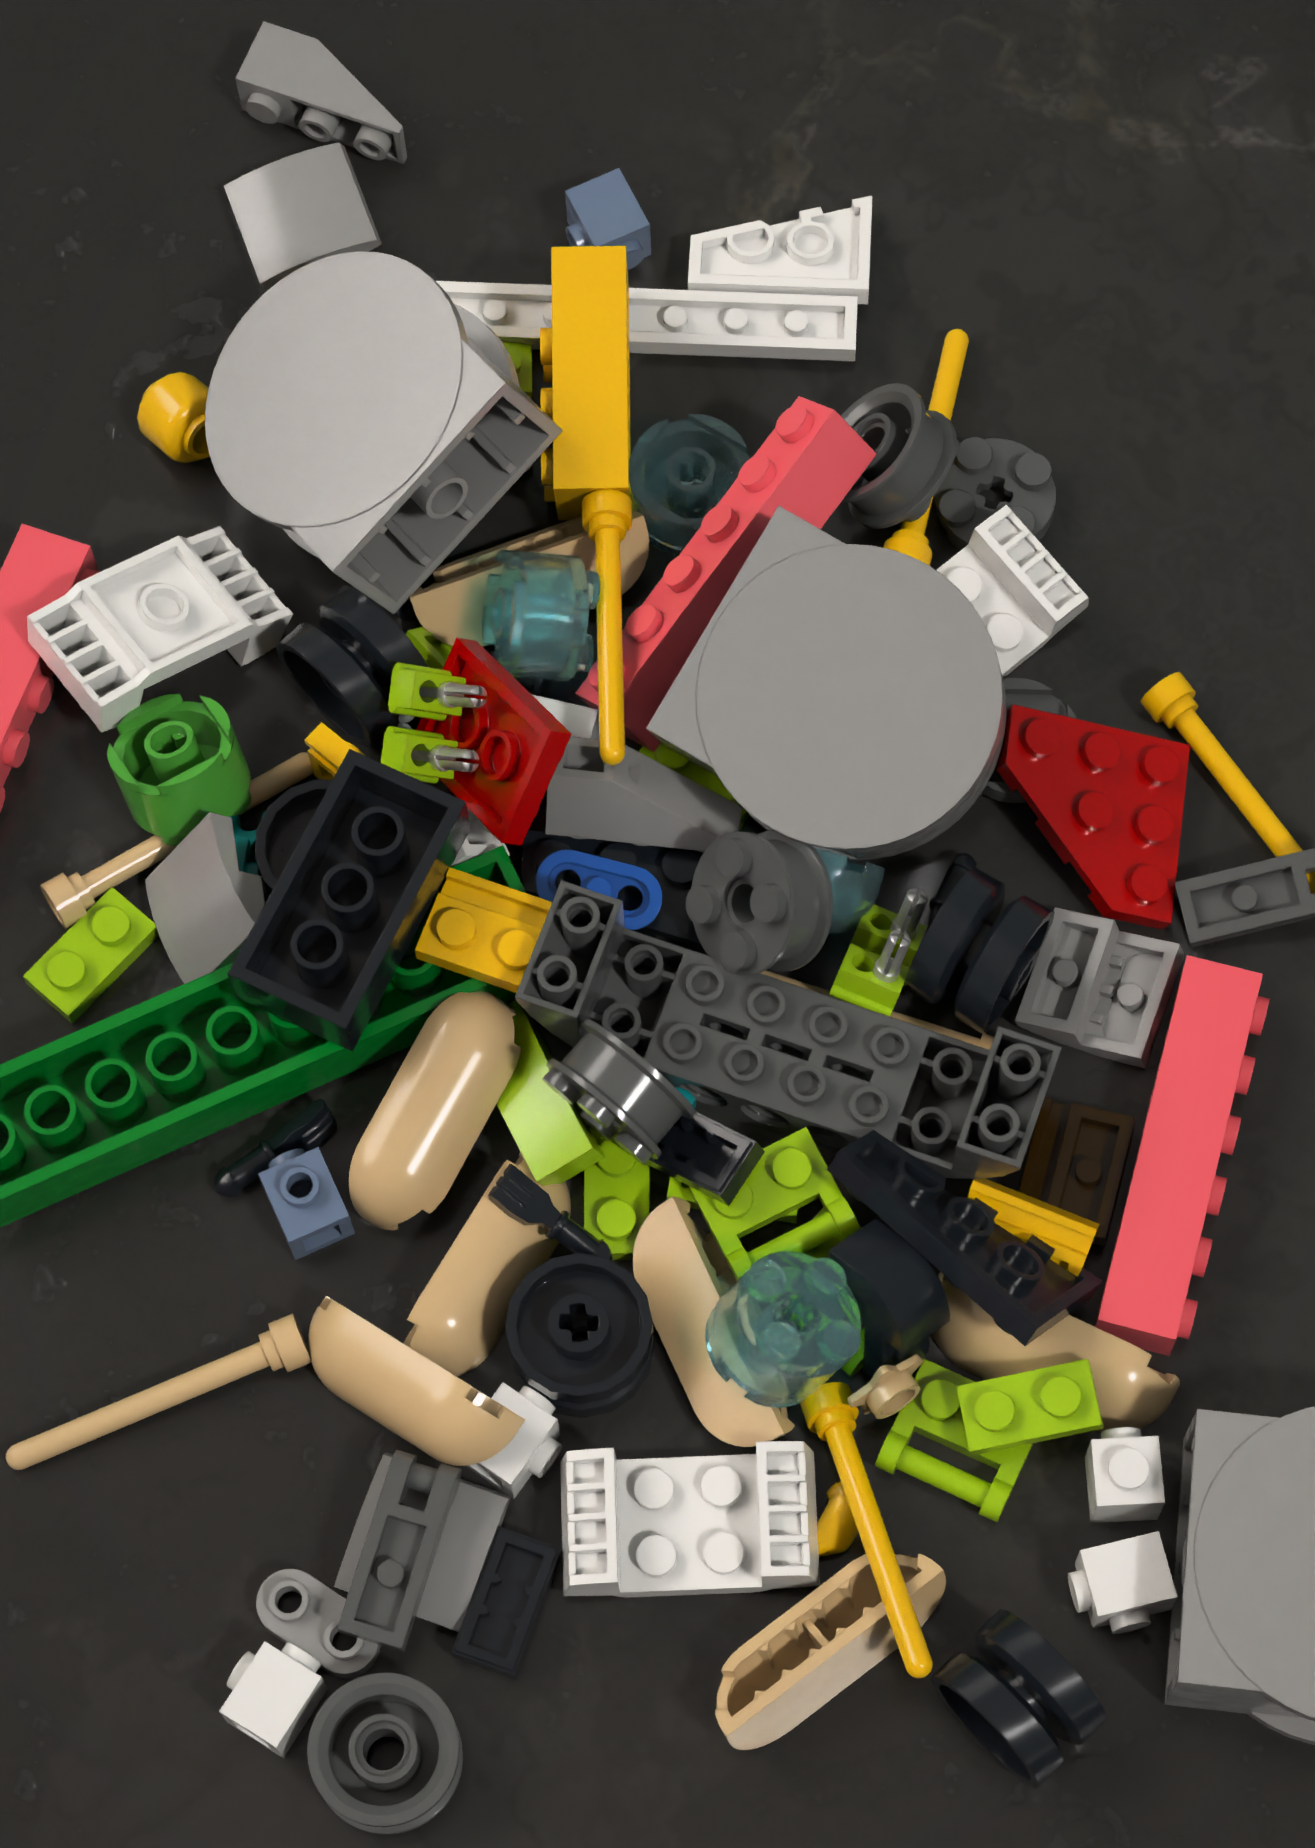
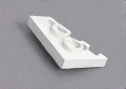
[688,195,872,304]

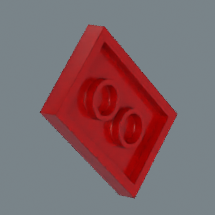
[416,637,572,846]

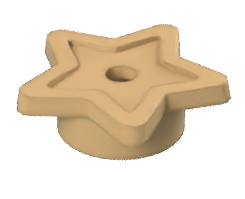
[847,1354,924,1419]

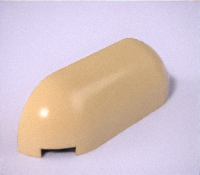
[409,511,649,647]
[349,991,521,1230]
[403,1152,571,1377]
[633,1197,796,1447]
[932,1271,1180,1432]
[308,1296,525,1466]
[715,1554,946,1750]

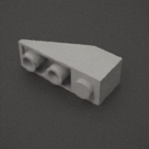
[235,21,407,164]
[545,737,742,853]

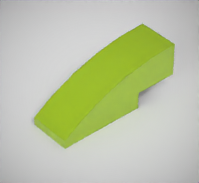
[497,1000,605,1186]

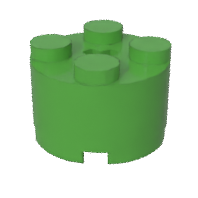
[107,694,252,846]

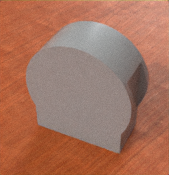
[205,251,563,614]
[646,506,1006,860]
[1164,1406,1315,1745]

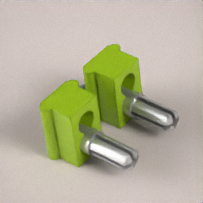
[381,662,487,784]
[829,888,928,1017]

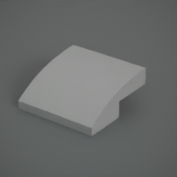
[224,142,382,290]
[145,812,265,984]
[1015,907,1184,1069]
[334,1452,511,1632]

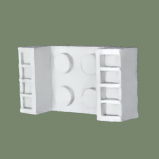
[937,505,1089,678]
[27,526,293,732]
[560,1441,820,1598]

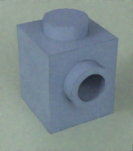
[565,168,651,270]
[258,1147,355,1260]

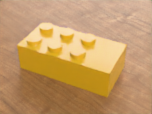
[540,246,631,520]

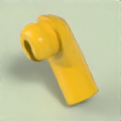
[817,1481,858,1557]

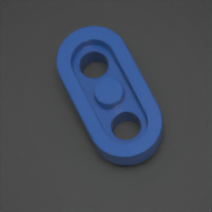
[536,850,662,930]

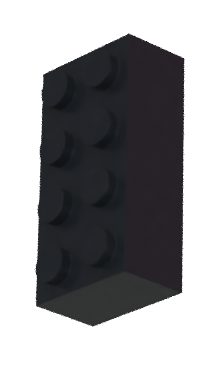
[227,749,471,1052]

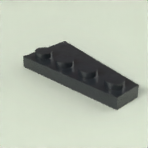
[521,830,770,971]
[827,1130,1103,1346]

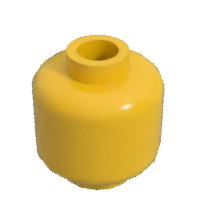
[137,372,210,463]

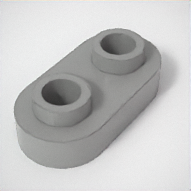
[256,1569,381,1678]

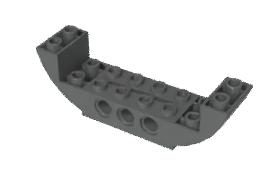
[515,880,1062,1179]

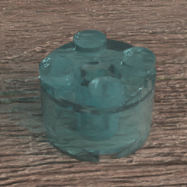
[629,414,750,556]
[482,550,600,681]
[705,1251,861,1408]

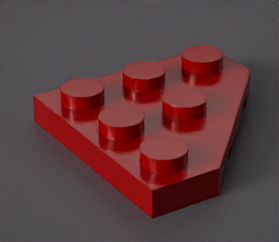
[997,704,1190,930]

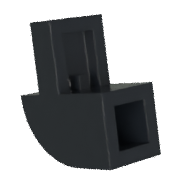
[827,1218,950,1378]

